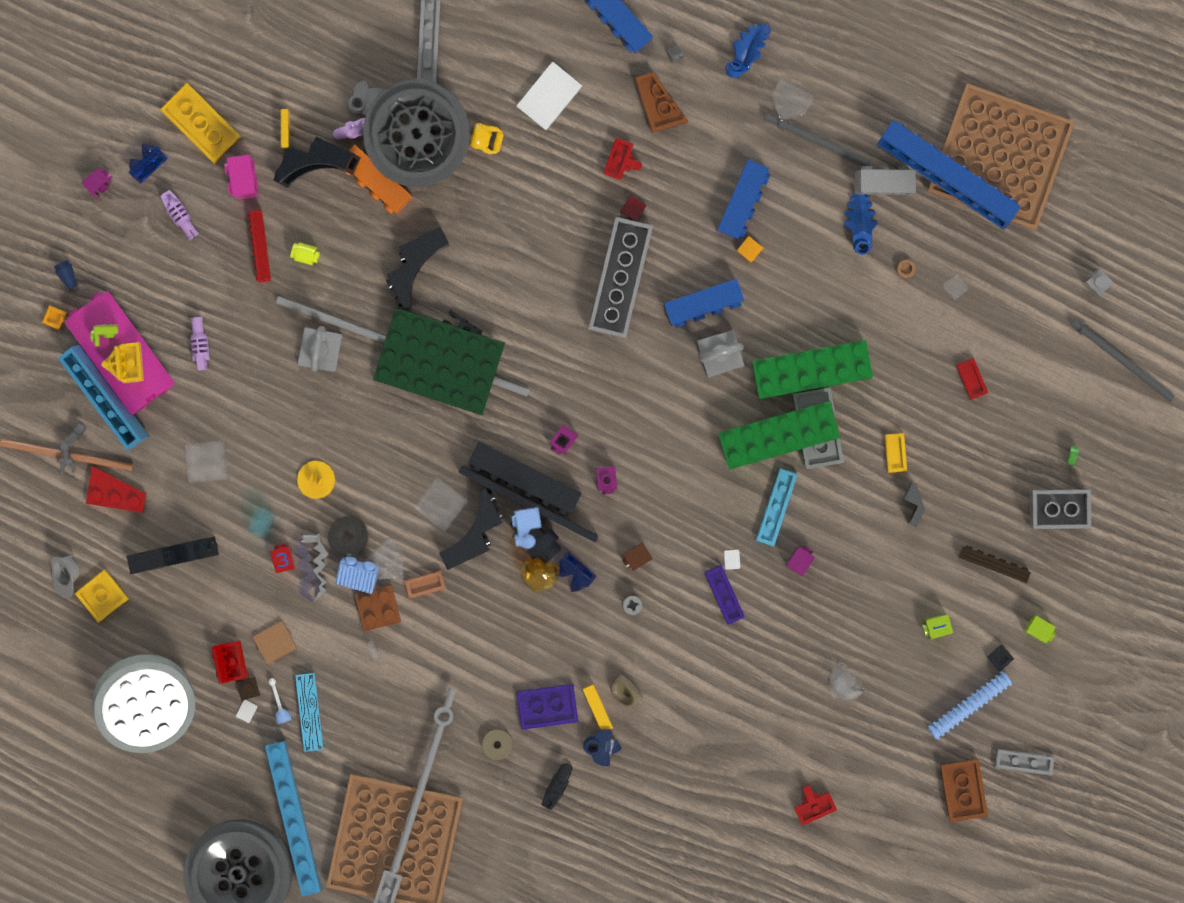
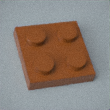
[354,585,402,631]

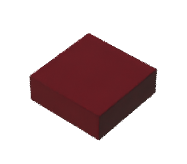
[620,195,646,222]

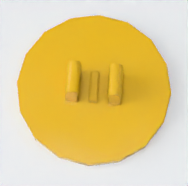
[297,461,335,499]

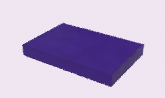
[516,684,579,730]

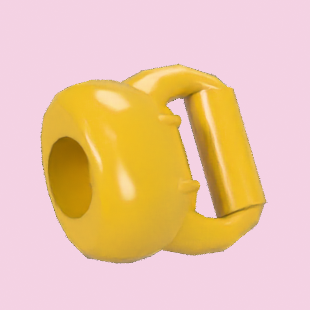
[469,123,504,154]

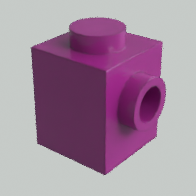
[596,466,617,494]

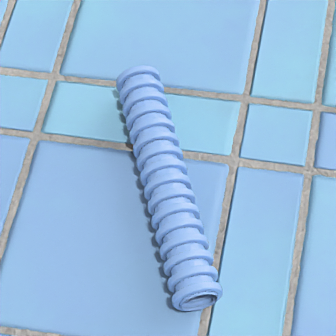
[928,671,1012,740]

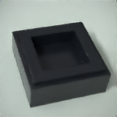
[987,644,1014,671]

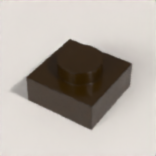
[236,677,260,701]

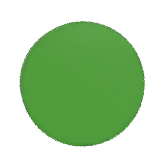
[1067,446,1079,466]

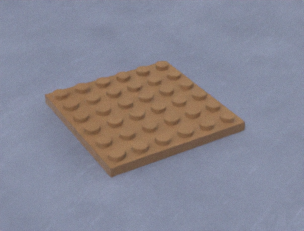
[927,83,1075,231]
[326,774,463,903]

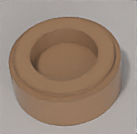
[896,259,916,279]

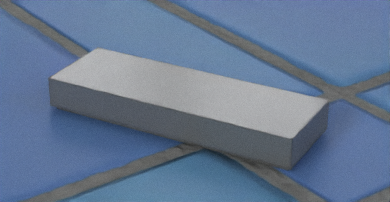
[994,749,1055,776]

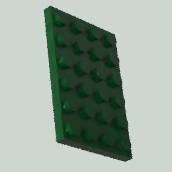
[373,307,506,415]

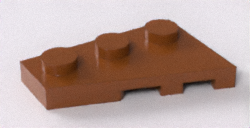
[634,72,689,133]

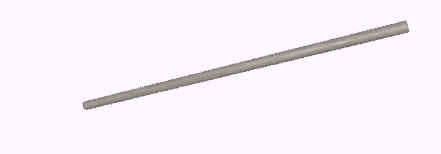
[276,296,529,397]

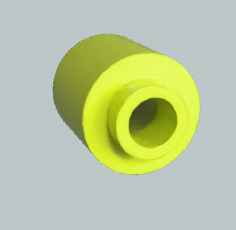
[290,242,320,265]

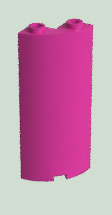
[64,291,175,415]

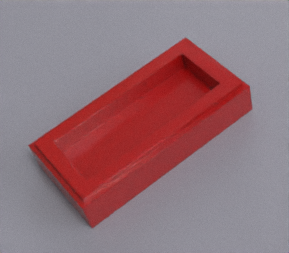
[956,358,988,400]

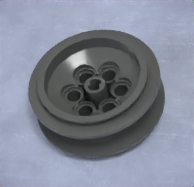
[363,80,470,187]
[183,819,293,903]

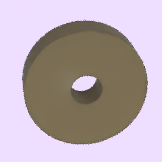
[482,729,513,760]

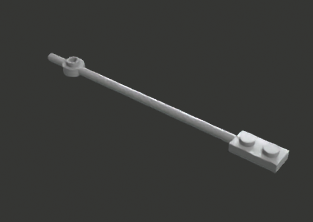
[374,688,456,903]

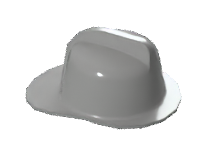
[50,555,80,599]

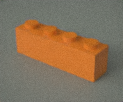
[345,145,413,215]

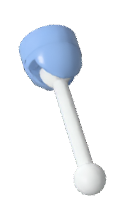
[268,678,292,725]

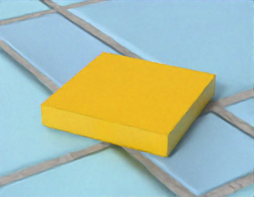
[75,569,129,623]

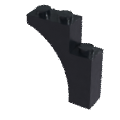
[273,137,361,188]
[386,227,450,310]
[439,489,504,570]
[126,536,219,575]

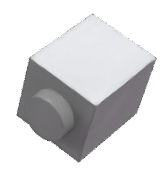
[1083,269,1114,297]

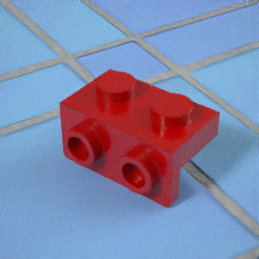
[211,640,248,684]

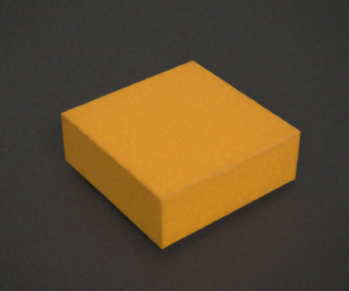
[737,236,763,263]
[42,305,68,330]

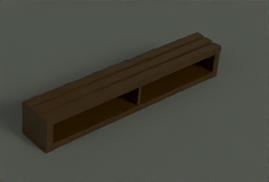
[958,545,1031,583]

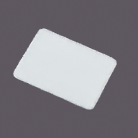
[724,550,740,570]
[236,700,257,723]

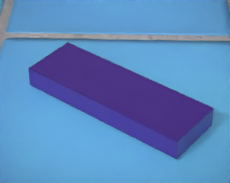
[704,565,745,625]

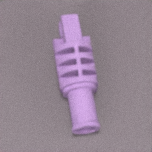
[160,190,199,241]
[190,317,210,371]

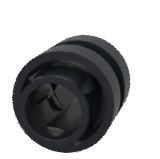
[509,509,562,564]

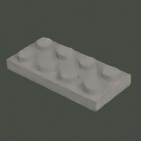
[792,387,844,469]

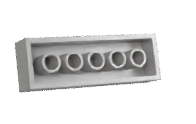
[589,217,653,339]

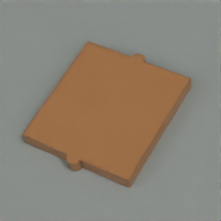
[253,621,297,665]

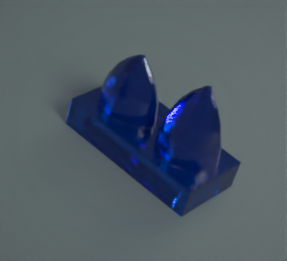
[129,144,168,184]
[558,552,597,592]

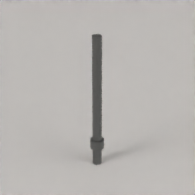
[764,113,871,166]

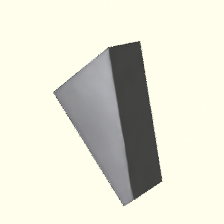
[667,45,684,63]

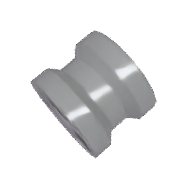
[623,595,642,615]

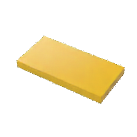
[160,83,242,164]

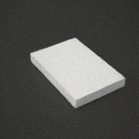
[516,62,582,130]

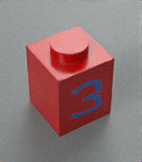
[270,543,296,573]

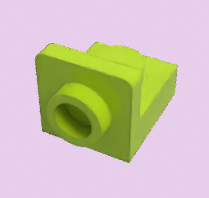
[91,324,119,346]

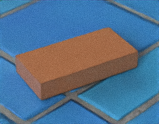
[404,570,446,599]

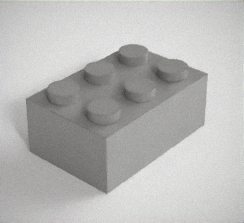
[1030,490,1091,529]

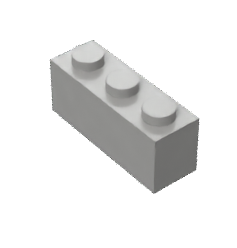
[854,166,916,195]

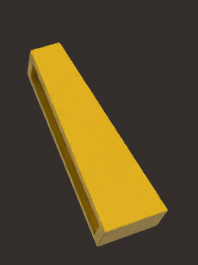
[583,684,613,730]

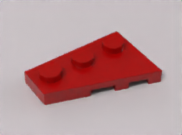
[86,466,147,513]

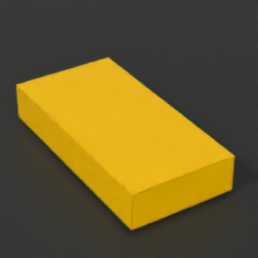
[280,109,290,150]
[884,433,907,473]

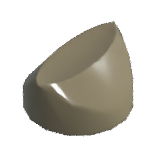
[611,674,643,707]

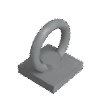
[298,326,343,372]
[697,330,744,378]

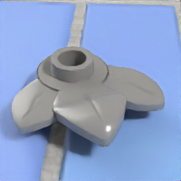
[348,80,383,115]

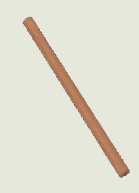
[0,439,133,471]

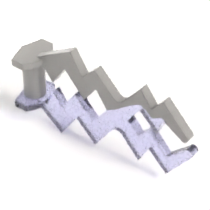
[294,533,329,602]

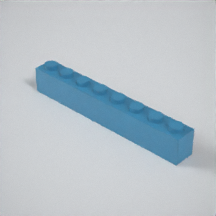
[265,740,322,897]

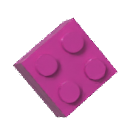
[224,155,260,200]

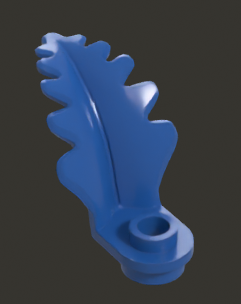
[725,24,771,78]
[844,191,878,255]

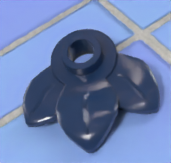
[583,729,622,766]

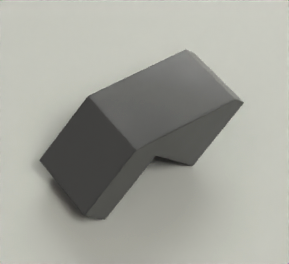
[903,482,925,527]

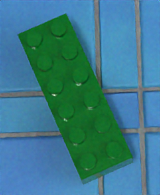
[751,340,873,400]
[718,400,841,470]

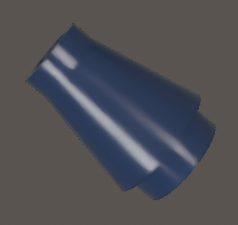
[54,260,78,290]

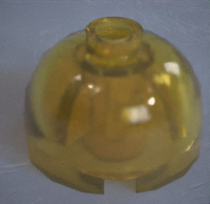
[521,558,560,593]

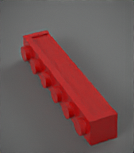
[248,210,271,283]

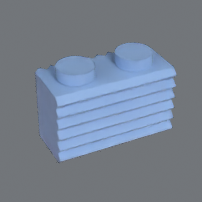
[335,556,380,594]

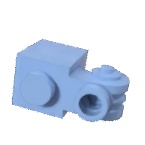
[512,508,541,549]

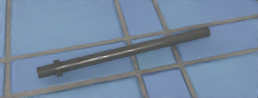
[1070,319,1175,402]

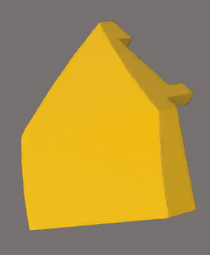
[101,342,144,383]

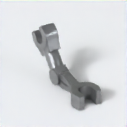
[60,423,87,474]

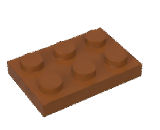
[940,759,988,822]

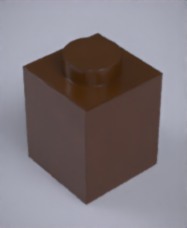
[622,542,653,571]

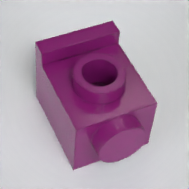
[81,167,113,199]
[550,425,578,455]

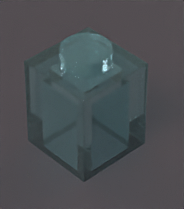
[248,508,276,538]

